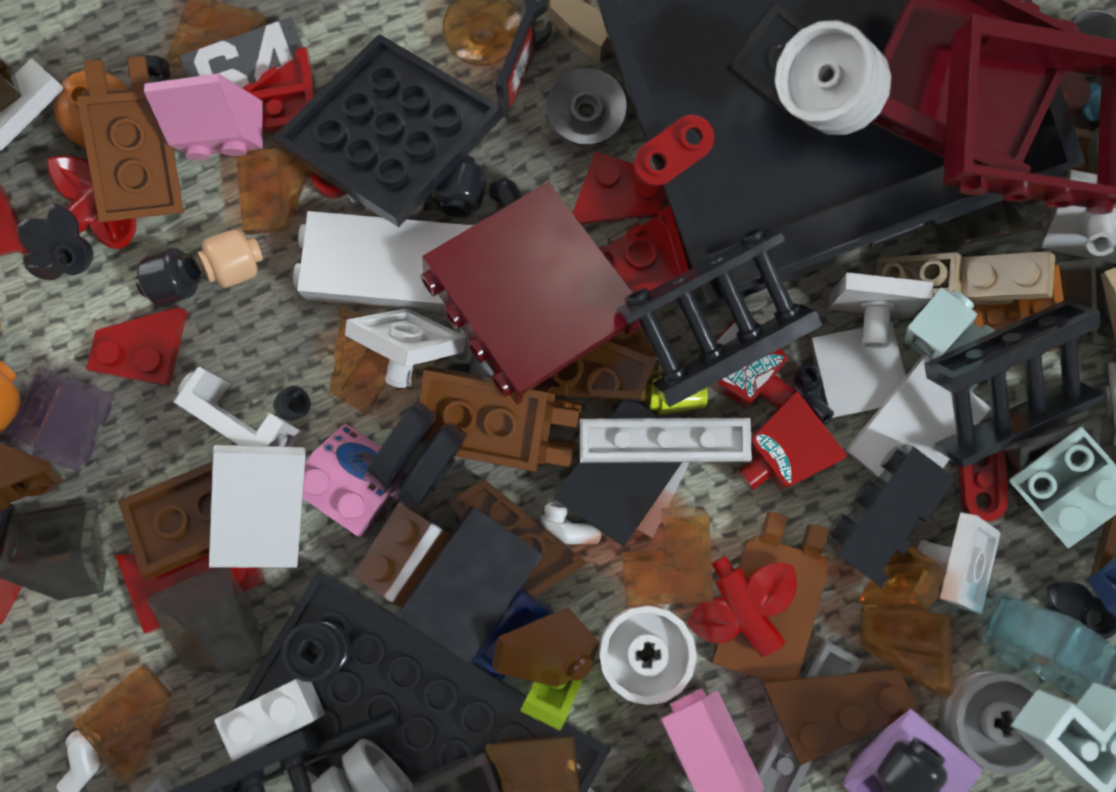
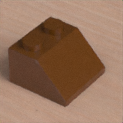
[352,503,451,608]

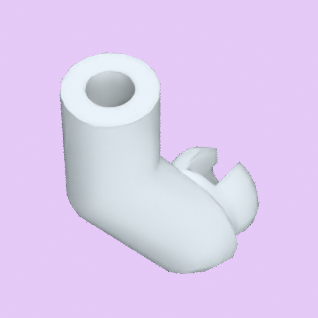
[541,502,601,545]
[56,730,100,792]

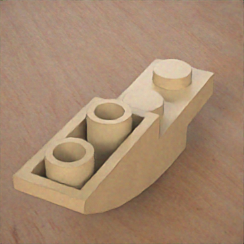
[534,0,614,63]
[876,251,1055,305]

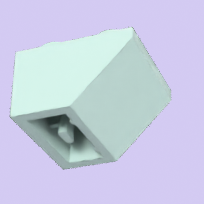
[1009,426,1116,548]

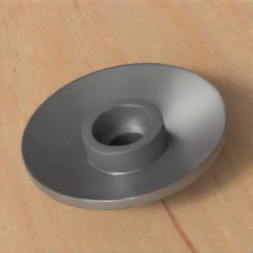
[547,68,627,146]

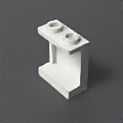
[174,367,303,447]

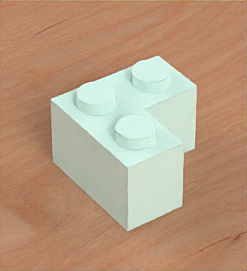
[904,288,996,392]
[1011,682,1116,792]

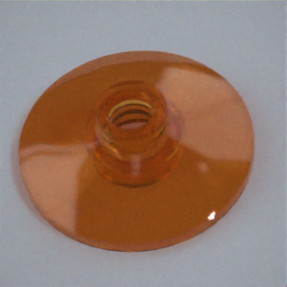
[443,0,521,66]

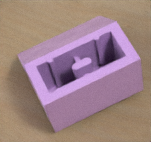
[843,709,982,792]

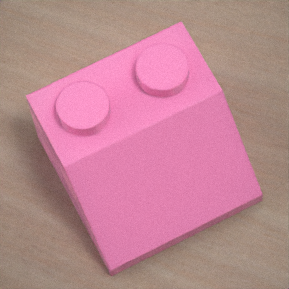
[144,73,263,160]

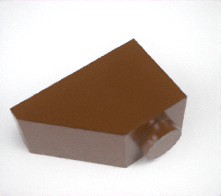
[492,607,599,687]

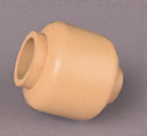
[197,229,263,288]

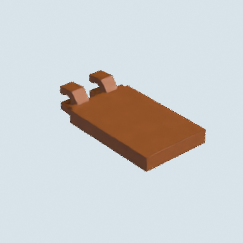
[77,56,184,222]
[420,366,582,472]
[711,511,830,681]

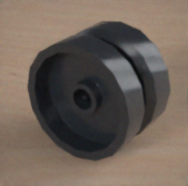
[364,400,468,512]

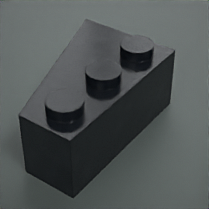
[827,443,956,588]

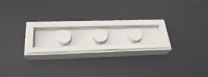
[580,418,752,463]

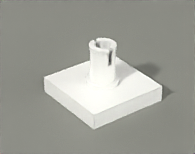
[1040,169,1116,265]
[828,273,934,348]
[345,308,466,388]
[915,513,1001,614]

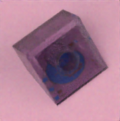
[5,366,113,471]

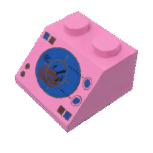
[302,423,406,538]

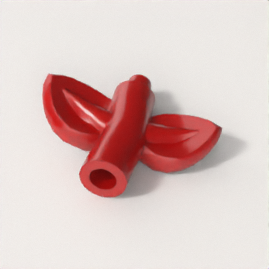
[47,155,137,250]
[688,555,797,657]

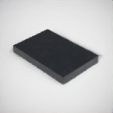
[554,400,682,547]
[397,505,543,664]

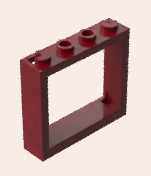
[943,15,1116,215]

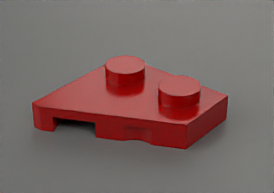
[573,151,665,226]
[86,307,188,387]

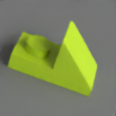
[520,679,583,730]

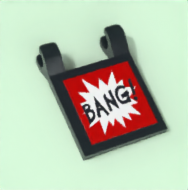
[495,0,552,118]

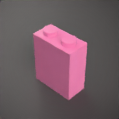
[661,688,765,792]

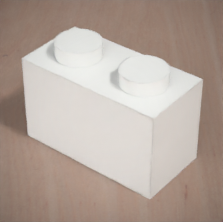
[214,679,326,761]

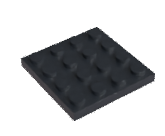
[272,34,504,227]

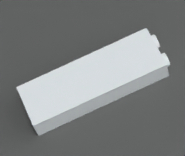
[293,211,474,312]

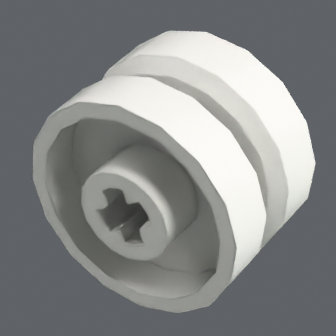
[775,21,891,135]
[598,604,697,705]

